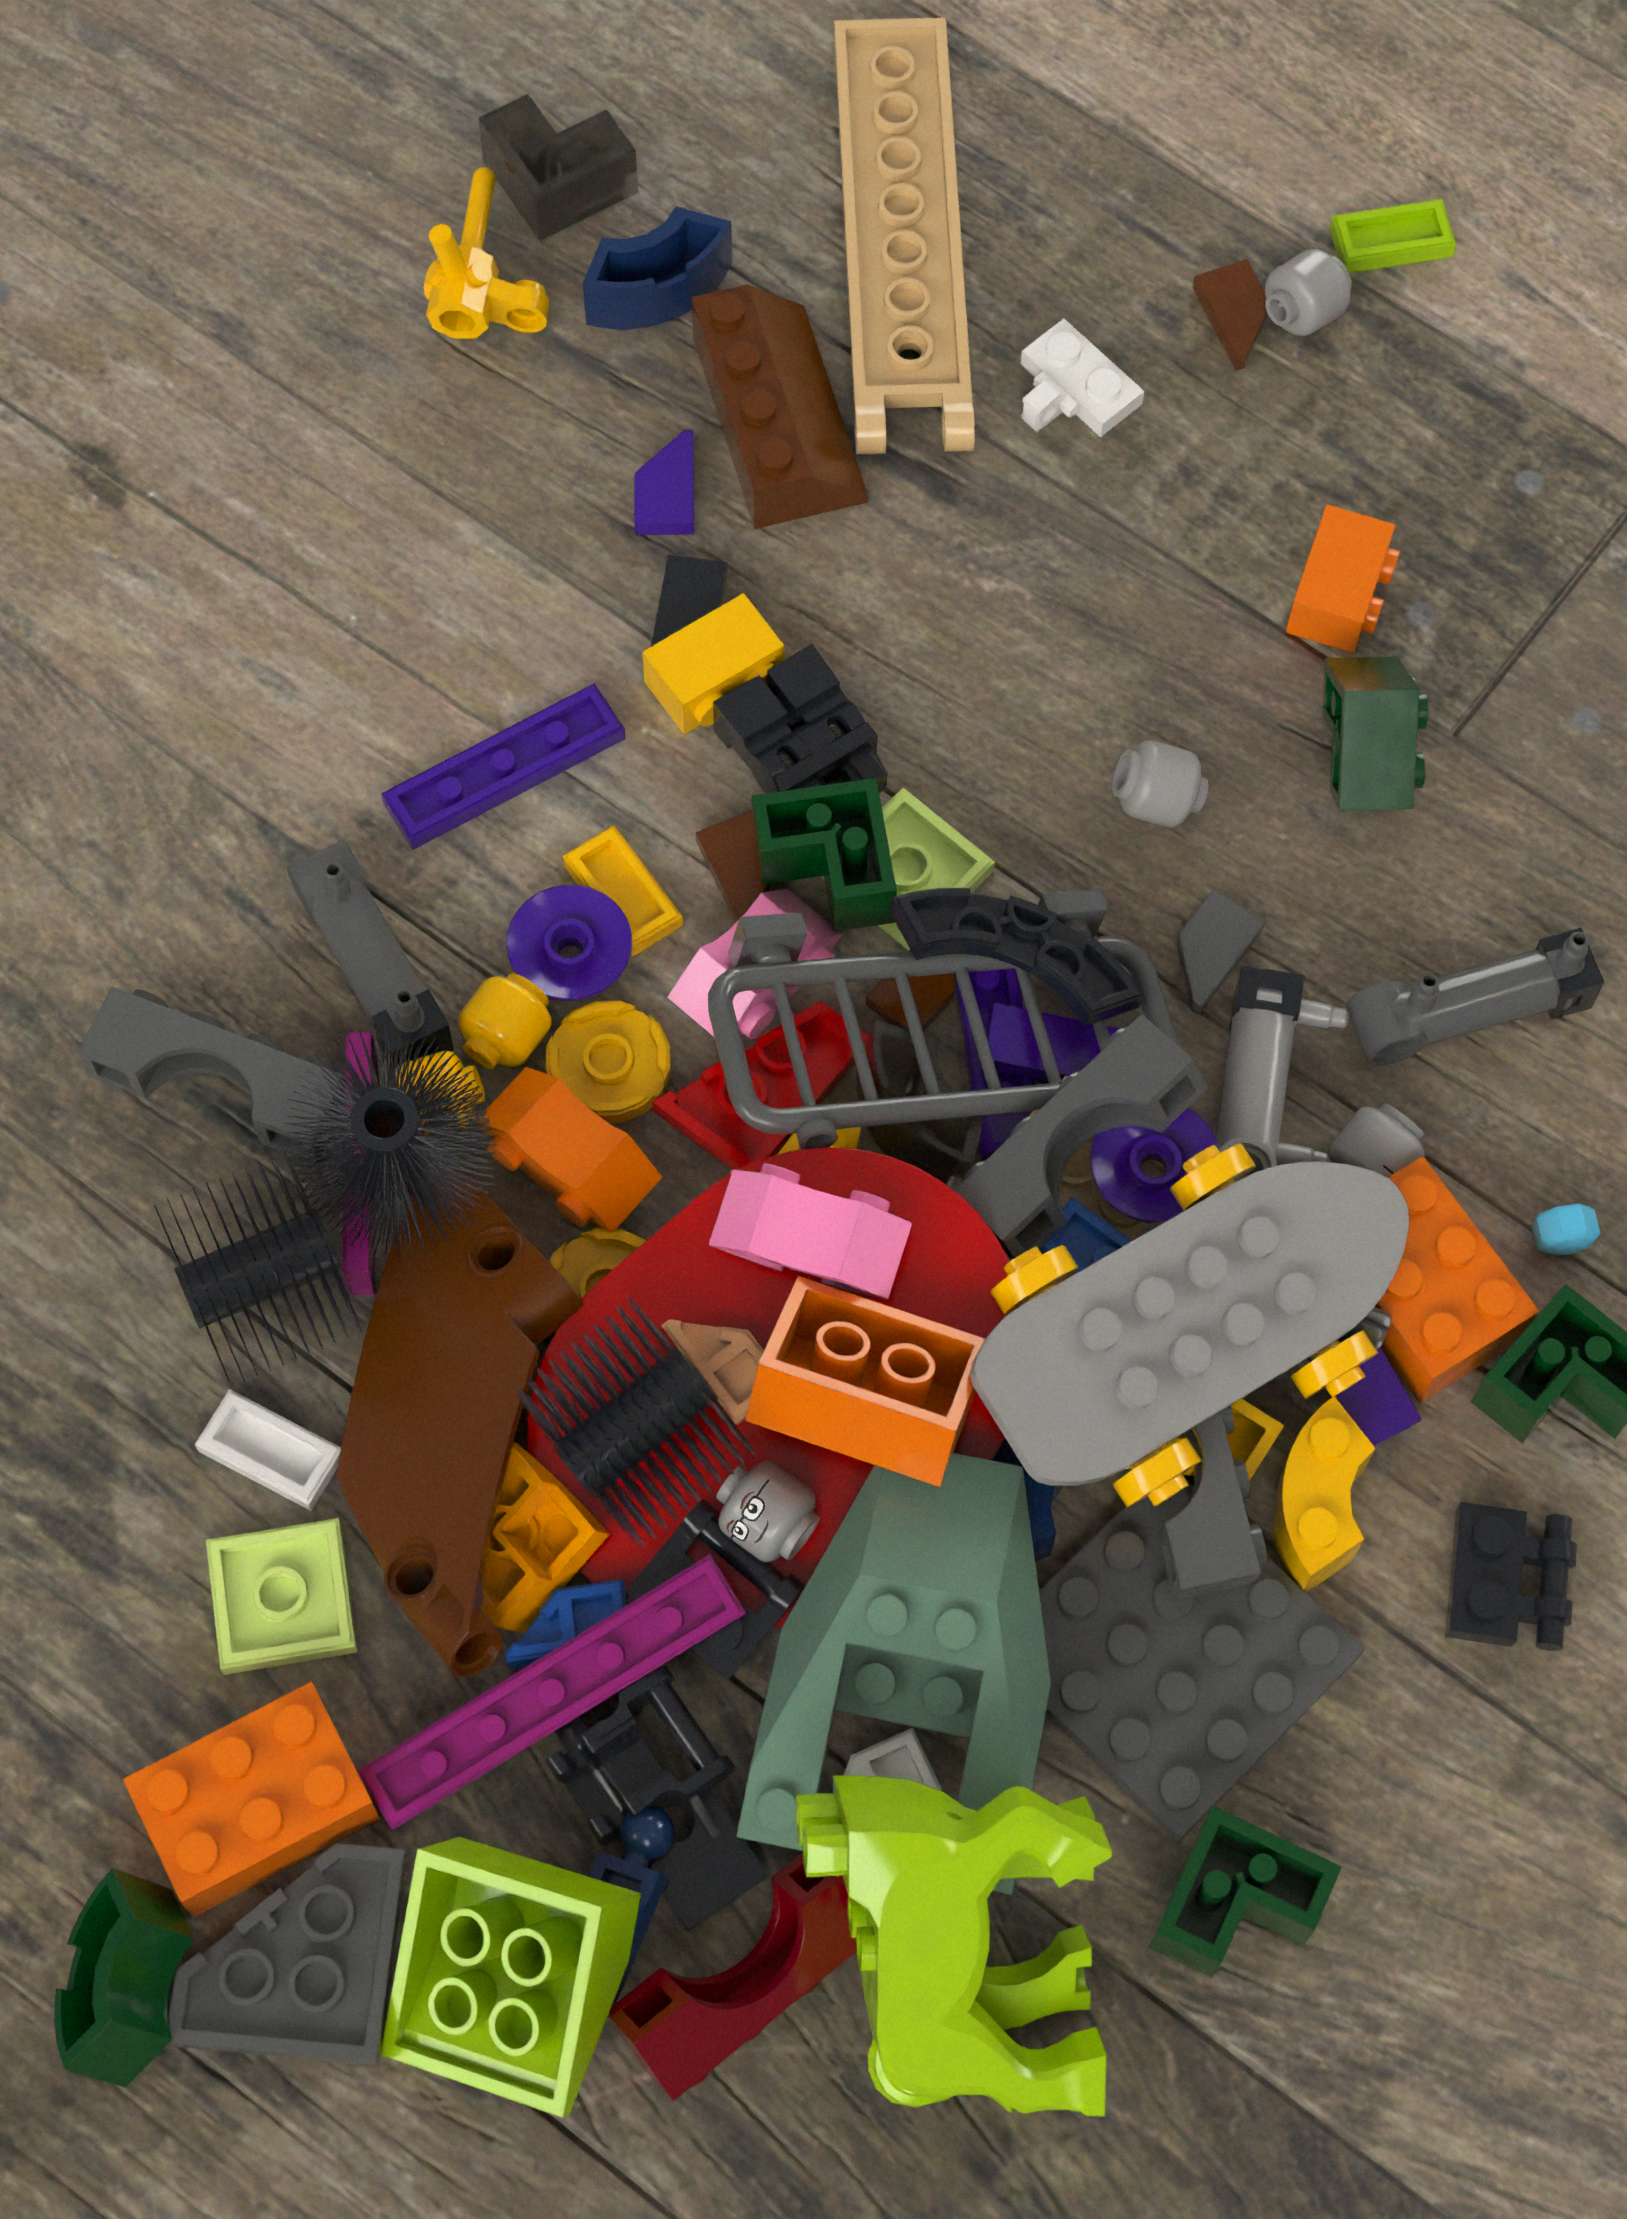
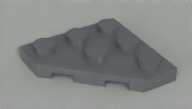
[168,1843,407,2066]

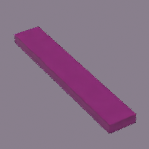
[357,1554,747,1830]

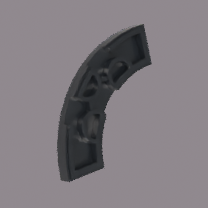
[888,888,1144,1027]

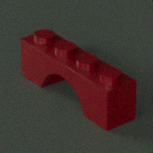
[608,1852,857,2102]

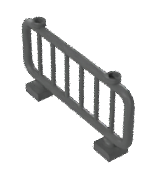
[708,889,1180,1149]

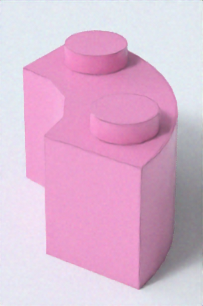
[667,889,843,1039]
[708,1163,912,1300]

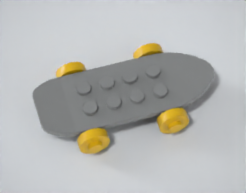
[969,1143,1409,1508]

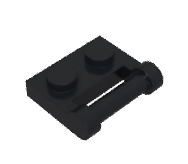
[625,1499,806,1681]

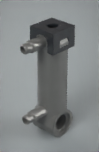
[286,840,454,1070]
[1346,928,1604,1066]

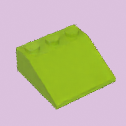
[381,1837,641,2118]

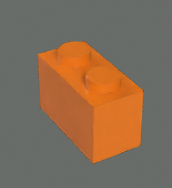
[1286,504,1400,653]

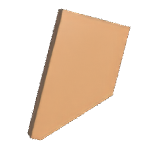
[661,1320,764,1425]

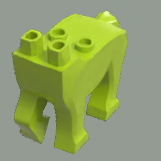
[796,1776,1112,2116]

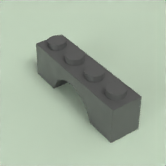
[78,986,345,1163]
[954,1014,1208,1260]
[1157,1406,1267,1601]

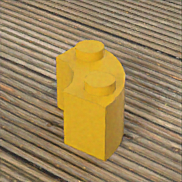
[1272,1396,1375,1593]

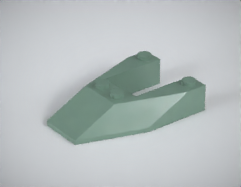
[736,1453,1051,1895]

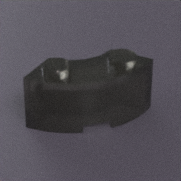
[856,1020,985,1190]

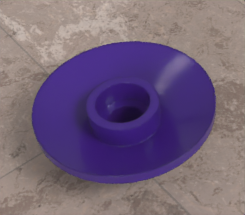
[506,885,632,1001]
[1090,1108,1220,1223]

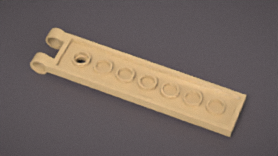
[834,18,975,454]

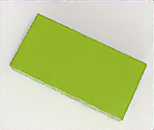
[1329,199,1456,273]

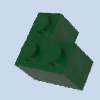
[1323,656,1428,811]
[752,778,897,932]
[1471,1284,1627,1444]
[1148,1805,1342,1978]

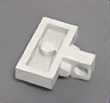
[1020,319,1144,437]

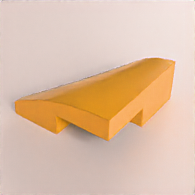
[481,1442,610,1633]

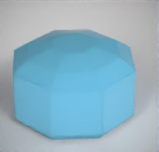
[1532,1204,1600,1256]

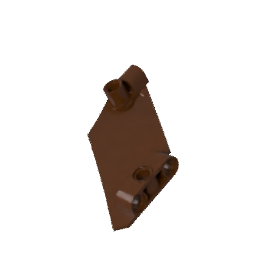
[336,1163,583,1677]

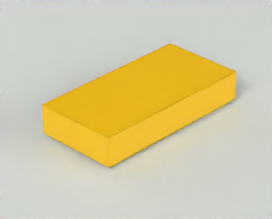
[562,825,683,957]

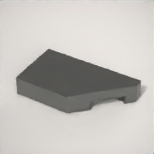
[1177,889,1265,1015]

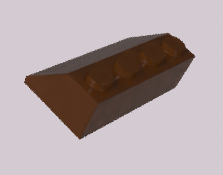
[692,284,868,529]

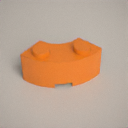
[476,1067,663,1233]

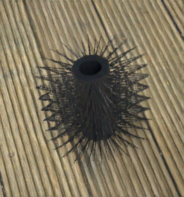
[284,1026,498,1258]
[154,1150,362,1387]
[515,1296,757,1547]

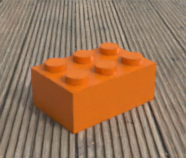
[1375,1156,1540,1403]
[745,1276,985,1487]
[122,1681,381,1918]

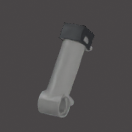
[1215,965,1349,1175]

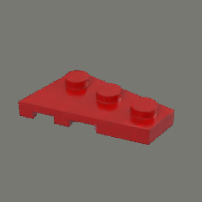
[652,1001,870,1170]

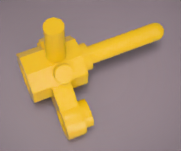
[424,167,550,339]

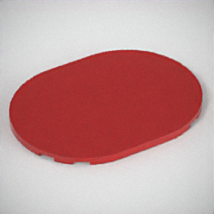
[527,1148,1010,1629]

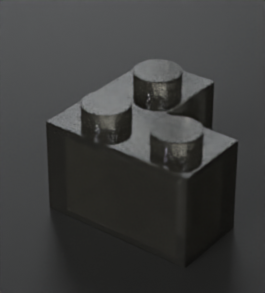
[478,94,638,241]

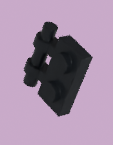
[1445,1502,1577,1651]

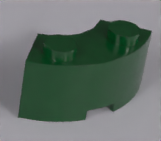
[54,1868,195,2088]

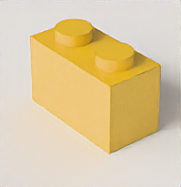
[642,593,785,735]

